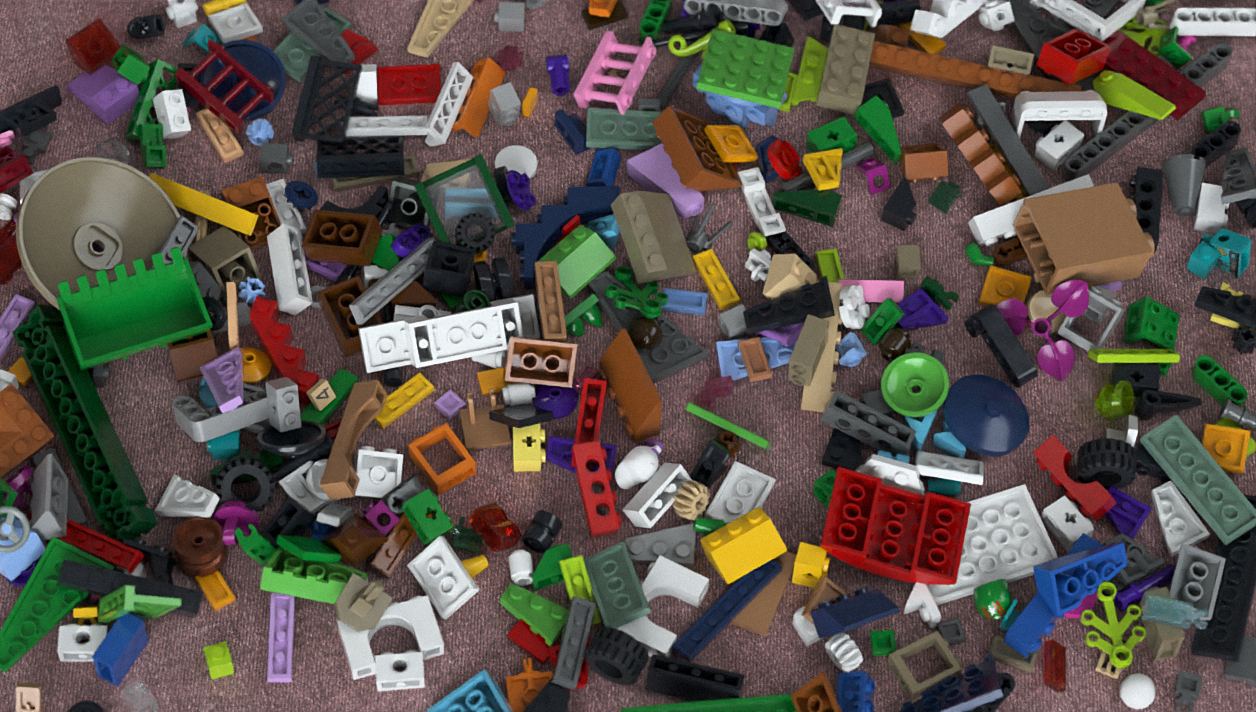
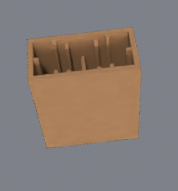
[1013,182,1155,295]

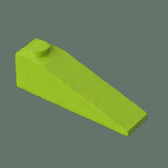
[1093,70,1176,120]

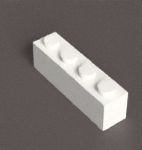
[267,224,313,316]

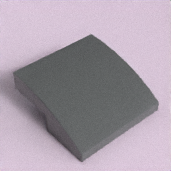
[1224,636,1256,687]

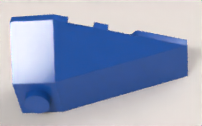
[1033,542,1128,616]

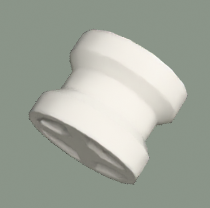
[0,193,18,220]

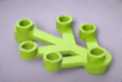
[1119,17,1168,57]
[1080,582,1146,668]

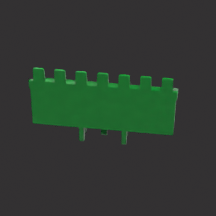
[56,247,213,371]

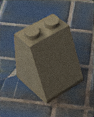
[188,226,262,302]

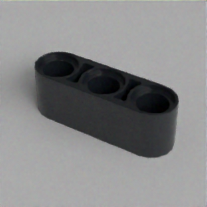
[1190,121,1241,168]

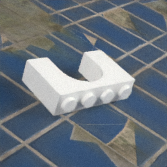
[616,555,709,657]
[337,595,444,680]

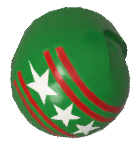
[974,579,1012,620]

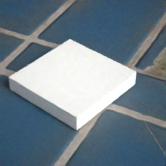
[208,3,263,44]

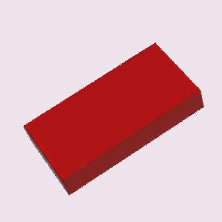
[507,620,558,665]

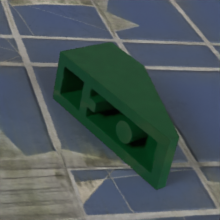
[772,189,842,227]

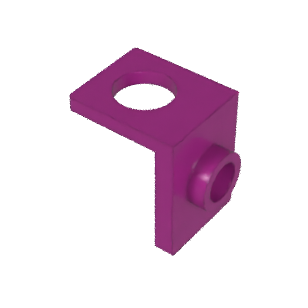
[855,158,891,195]
[362,500,400,535]

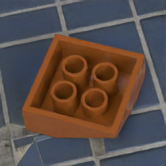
[0,383,55,479]

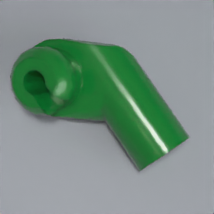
[966,242,994,267]

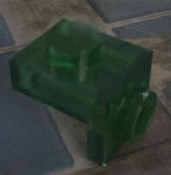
[927,180,963,214]
[450,517,485,554]

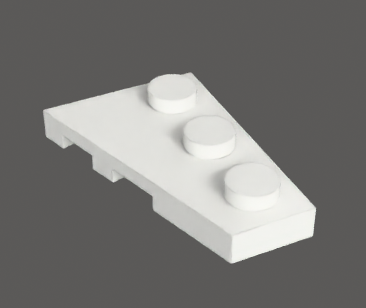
[155,474,220,517]
[1151,481,1210,557]

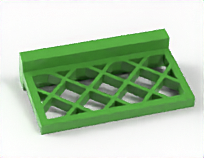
[98,585,181,623]

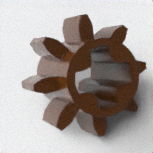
[714,431,741,459]

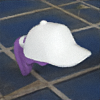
[614,439,664,489]

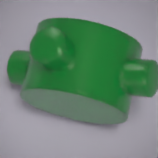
[1156,363,1172,376]

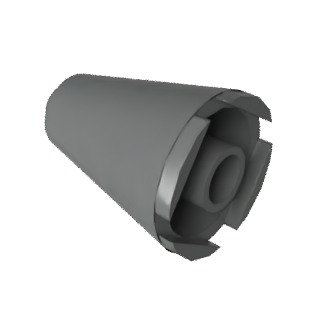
[1162,154,1206,217]

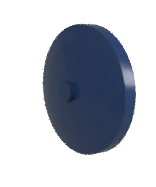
[200,40,285,121]
[943,374,1029,456]

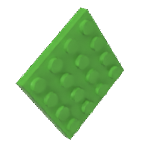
[696,29,795,109]

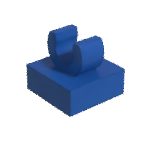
[311,520,335,544]

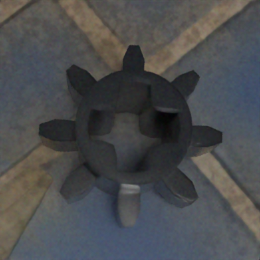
[1231,327,1256,355]

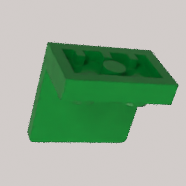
[1123,295,1179,351]

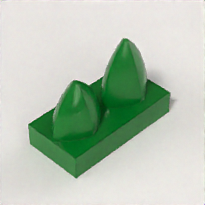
[564,294,602,336]

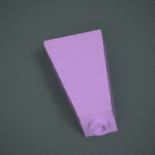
[626,143,704,219]

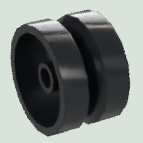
[473,257,514,302]

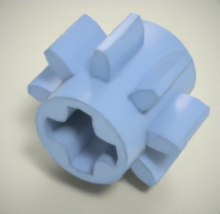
[246,119,274,146]
[238,277,266,304]

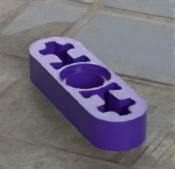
[391,223,431,257]

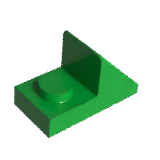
[860,298,905,345]

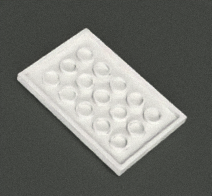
[926,484,1058,606]

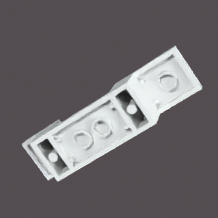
[358,294,540,373]

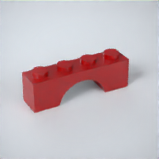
[1033,435,1117,522]

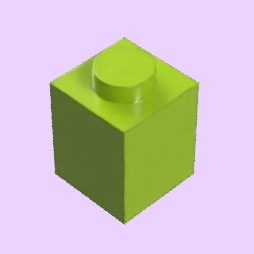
[203,641,234,680]

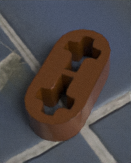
[993,238,1028,266]

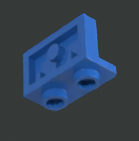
[837,670,875,712]

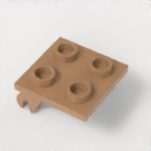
[459,388,511,451]

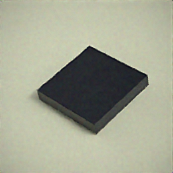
[860,78,904,118]
[489,404,553,428]

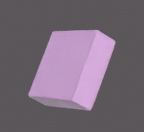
[434,389,466,420]

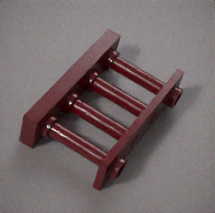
[175,39,274,136]

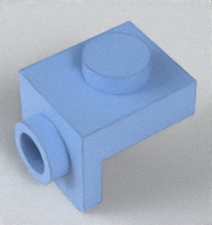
[835,332,867,368]

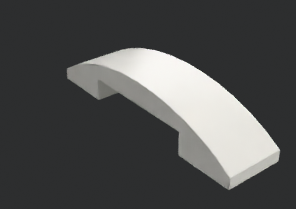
[738,167,786,236]

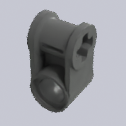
[381,475,425,513]

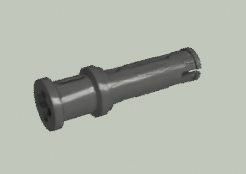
[1219,399,1256,429]

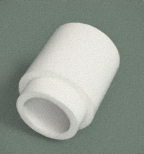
[502,382,536,406]
[508,550,534,586]

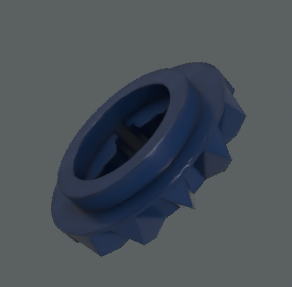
[283,181,318,210]

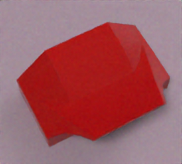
[340,29,377,75]

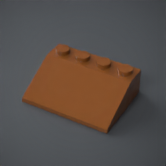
[652,106,742,191]
[597,328,662,443]

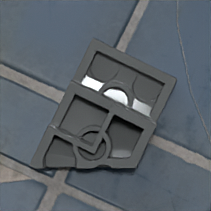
[1096,533,1166,596]

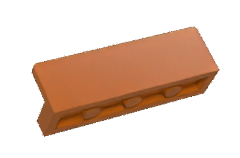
[451,57,505,138]

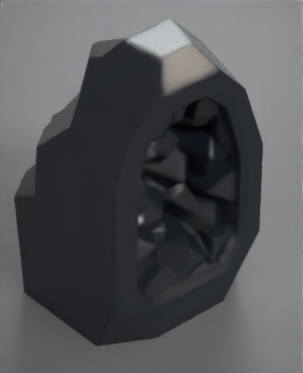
[126,15,165,39]

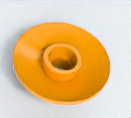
[240,347,271,383]

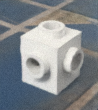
[166,0,198,29]
[979,0,1014,31]

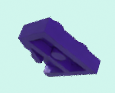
[896,288,949,330]
[1105,486,1152,540]

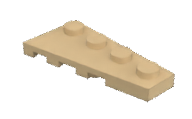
[408,0,474,58]

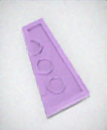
[199,346,243,413]

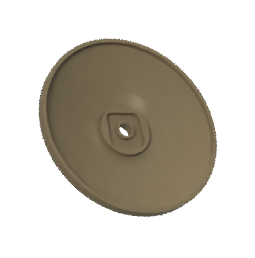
[16,157,188,310]

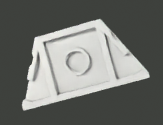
[855,454,925,495]

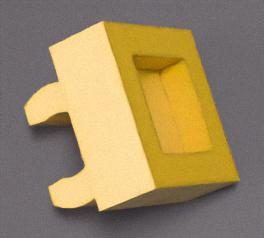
[73,605,99,626]

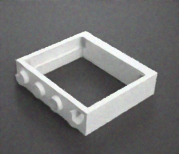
[1033,0,1145,42]

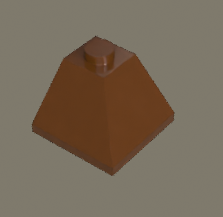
[322,513,388,567]

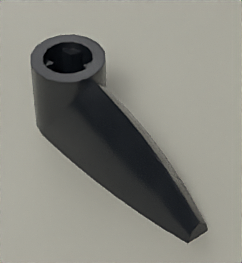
[1134,390,1202,420]

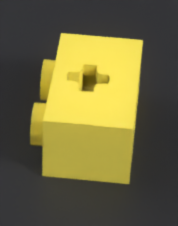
[513,423,545,472]

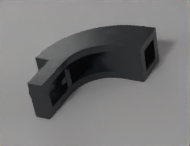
[320,185,389,218]

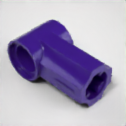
[546,54,570,96]

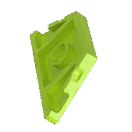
[792,37,827,106]

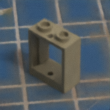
[988,45,1036,75]
[788,314,829,387]
[1139,587,1185,662]
[887,631,962,702]

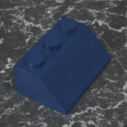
[810,587,900,639]

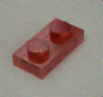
[1043,639,1066,693]

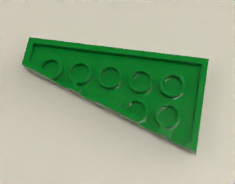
[0,537,116,673]

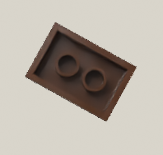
[302,210,383,267]
[318,276,382,358]

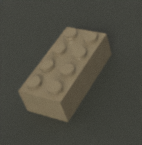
[816,24,875,115]

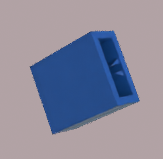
[92,613,149,686]

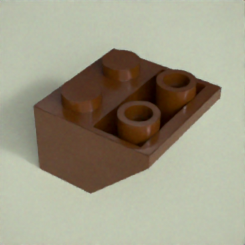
[167,329,218,382]

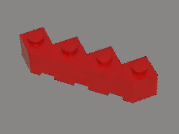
[249,296,319,405]

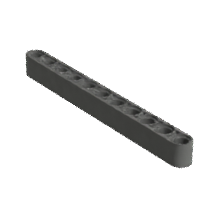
[1063,43,1232,182]

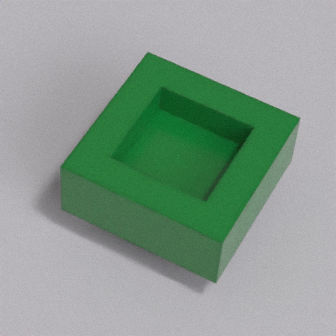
[869,630,897,657]

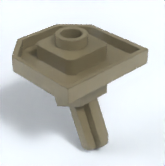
[334,573,393,632]

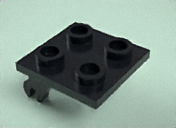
[123,537,178,585]

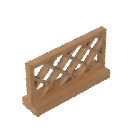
[534,261,567,342]

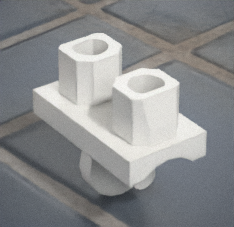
[744,248,771,282]

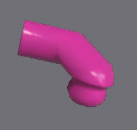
[1176,35,1197,52]

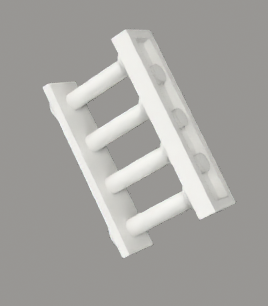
[816,0,882,27]

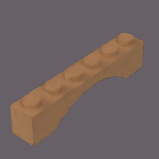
[320,380,388,500]

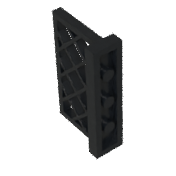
[292,55,362,145]
[316,135,404,179]

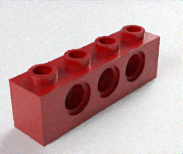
[571,440,622,539]

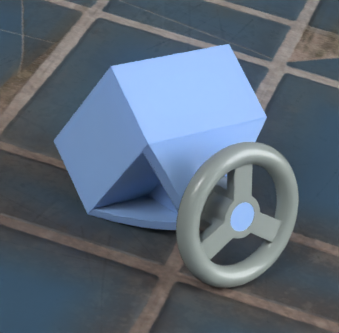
[0,506,45,581]

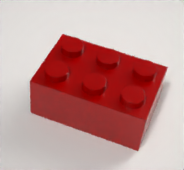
[1036,28,1111,85]

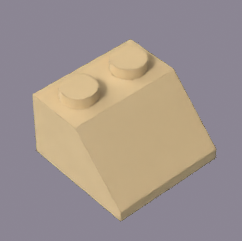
[763,254,817,302]

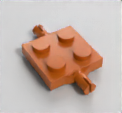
[505,658,553,712]

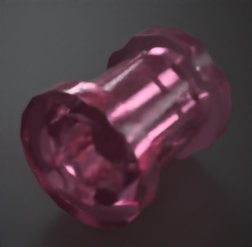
[572,366,601,395]

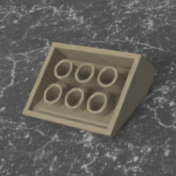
[611,191,697,284]

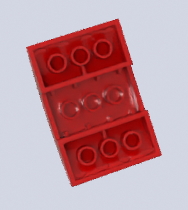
[820,467,971,585]

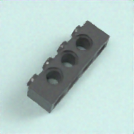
[819,390,916,456]

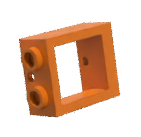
[408,423,477,496]

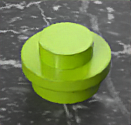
[747,232,767,251]

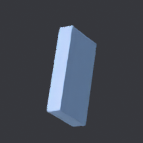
[661,288,707,316]

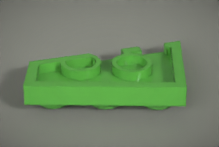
[500,582,568,647]

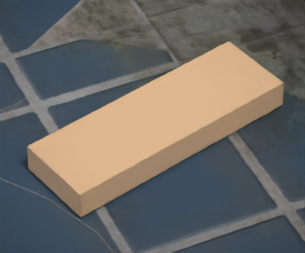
[196,108,244,163]
[226,282,239,351]

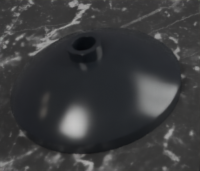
[257,421,326,458]

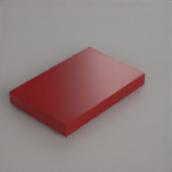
[377,64,441,105]

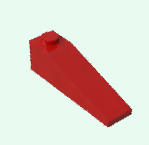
[571,378,607,470]

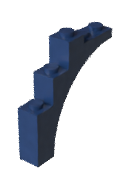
[511,186,620,290]

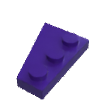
[546,436,617,485]

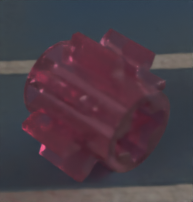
[497,45,523,71]

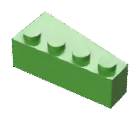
[260,546,368,604]

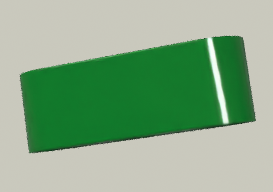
[639,0,672,45]
[1191,355,1248,408]

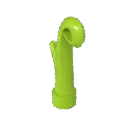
[668,19,736,60]

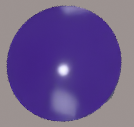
[506,170,536,211]

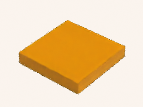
[704,125,758,162]
[978,265,1032,306]
[1202,424,1251,475]

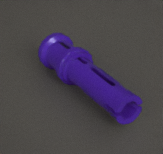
[1113,564,1175,611]

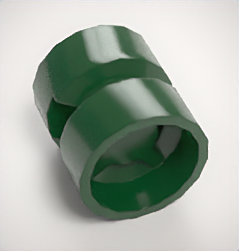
[451,289,490,314]

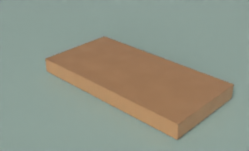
[730,551,797,637]

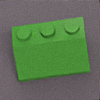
[537,224,616,299]

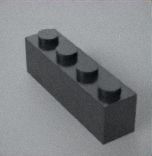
[645,654,745,702]

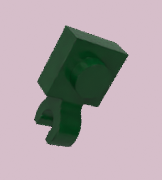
[920,276,959,310]

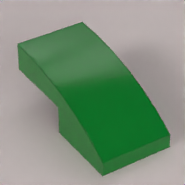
[139,124,166,167]

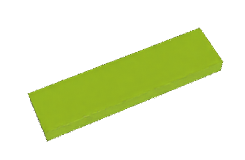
[1088,349,1180,363]

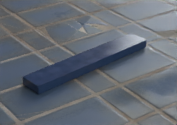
[672,559,782,662]

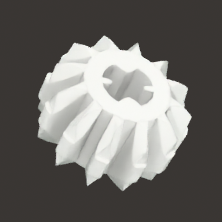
[825,632,863,673]

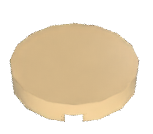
[1027,290,1066,334]

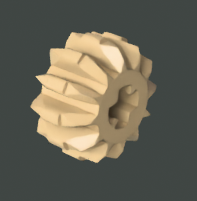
[673,480,710,520]

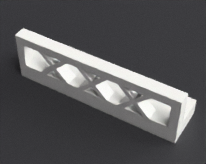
[425,62,474,147]

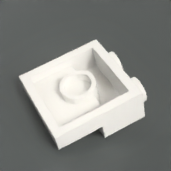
[353,446,403,501]

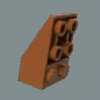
[220,176,281,250]

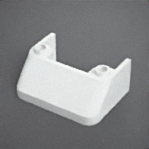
[1011,90,1107,139]

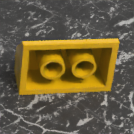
[700,506,787,584]

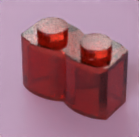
[469,503,522,552]

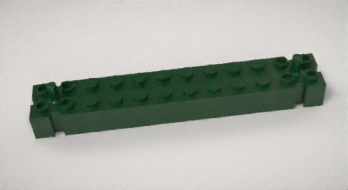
[12,304,158,544]

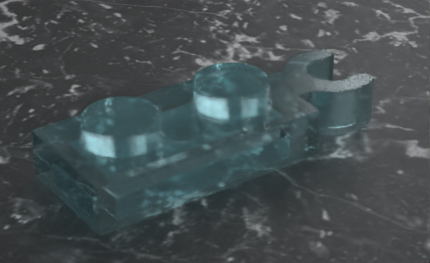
[1142,594,1209,629]

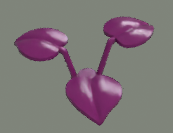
[995,280,1089,381]

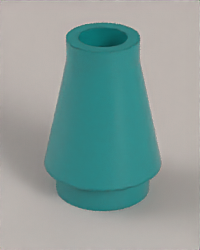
[928,478,961,497]

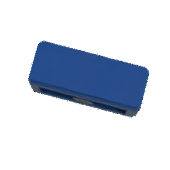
[586,148,621,187]

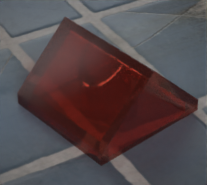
[65,18,121,75]

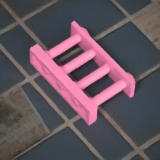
[574,31,656,115]

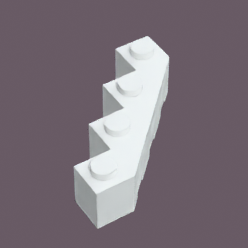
[910,0,989,38]

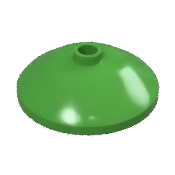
[881,352,949,417]

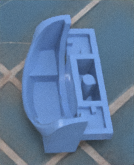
[693,63,787,128]

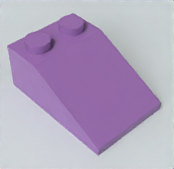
[66,62,139,125]

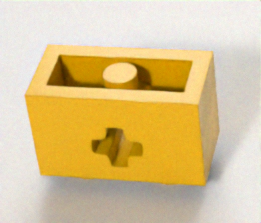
[792,542,830,589]

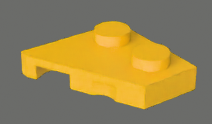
[802,148,843,191]

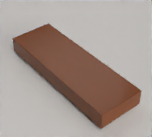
[368,512,417,579]

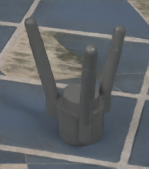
[686,203,734,252]

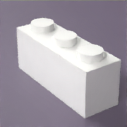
[623,463,693,528]

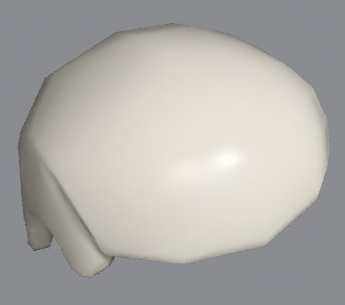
[1120,673,1156,709]

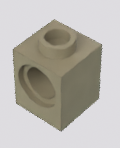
[895,244,921,279]

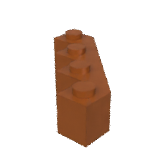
[939,103,1022,207]

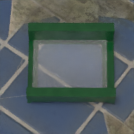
[414,154,515,246]

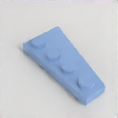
[716,337,798,384]

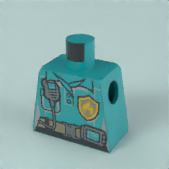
[1200,228,1252,279]

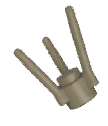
[1136,0,1176,30]

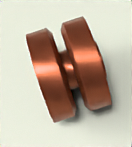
[172,517,228,577]

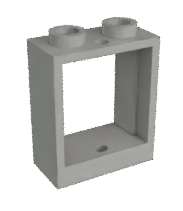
[1057,285,1126,352]

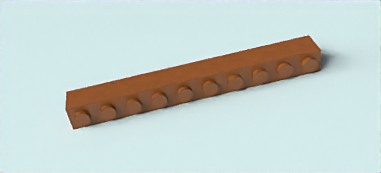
[869,41,1081,99]

